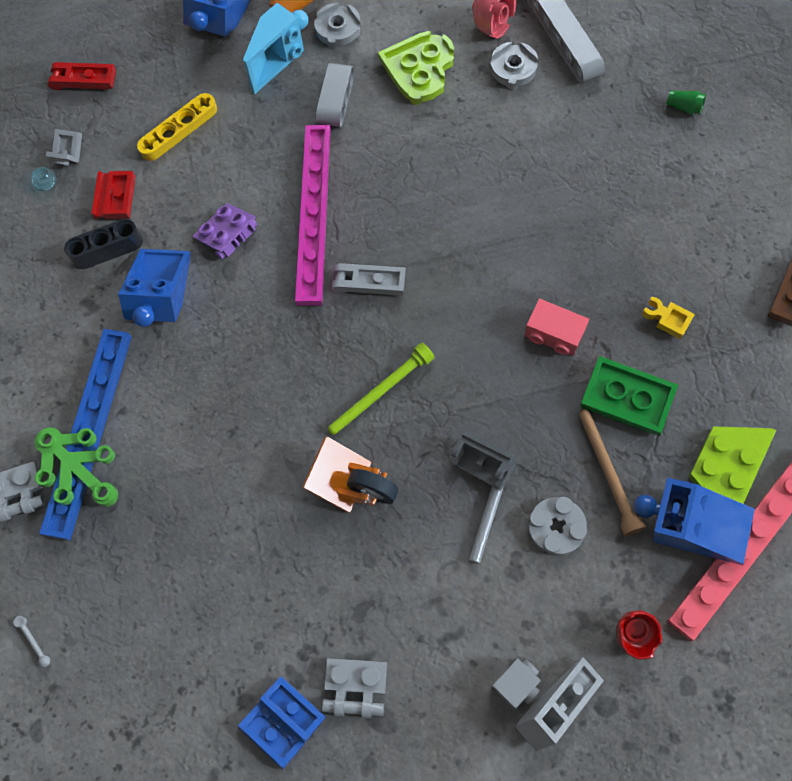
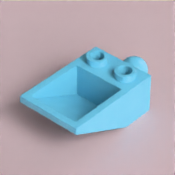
[243,3,309,94]

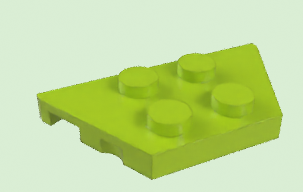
[688,426,776,504]

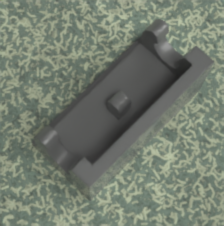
[451,430,516,491]

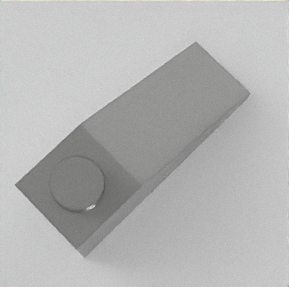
[515,657,604,751]

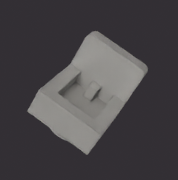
[46,129,82,166]

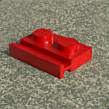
[91,171,136,219]

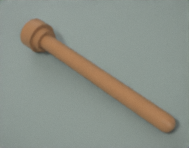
[579,409,646,536]

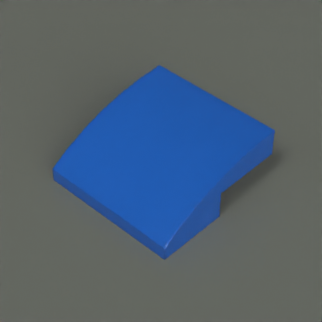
[238,676,326,771]

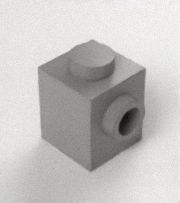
[491,659,541,710]

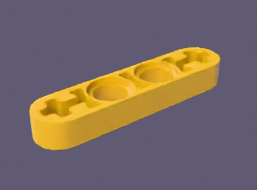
[137,93,217,161]

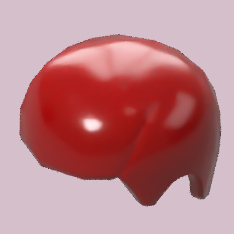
[616,610,662,660]

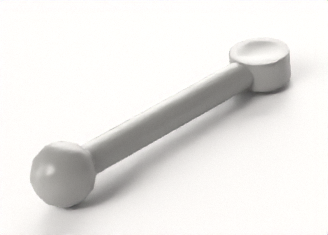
[13,616,51,667]

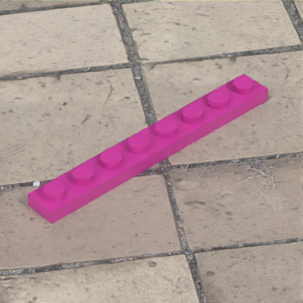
[295,125,331,306]

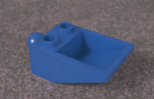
[183,0,251,36]
[118,249,191,327]
[633,477,755,566]

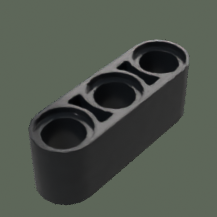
[64,219,143,269]

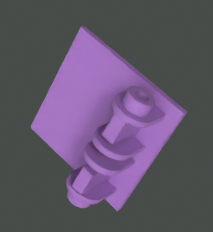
[192,203,257,259]

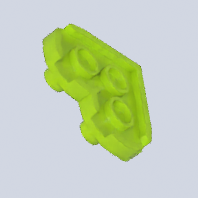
[378,31,454,105]

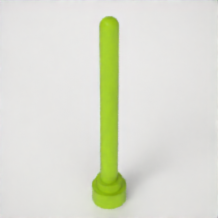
[328,342,435,435]

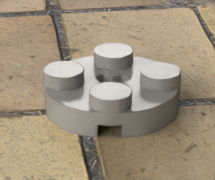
[314,3,361,49]
[490,42,538,90]
[528,497,587,556]

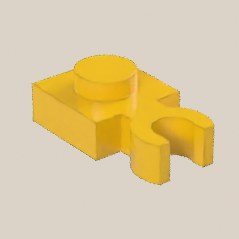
[642,297,695,340]

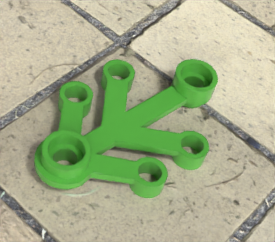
[35,427,118,507]

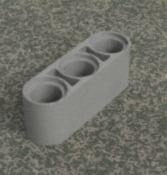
[316,63,354,127]

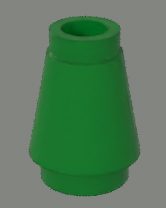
[667,90,706,116]

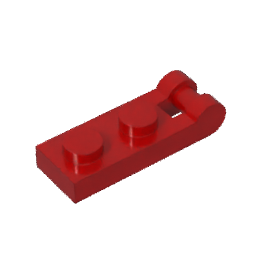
[47,62,117,90]

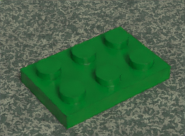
[580,356,678,437]

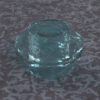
[31,167,57,191]

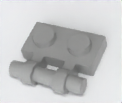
[0,461,45,522]
[322,658,387,719]

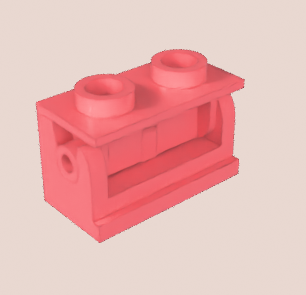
[524,298,589,357]

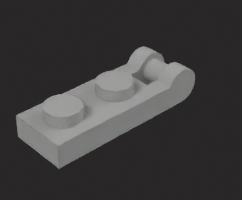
[331,263,406,296]

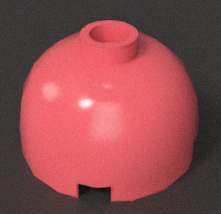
[472,0,516,38]

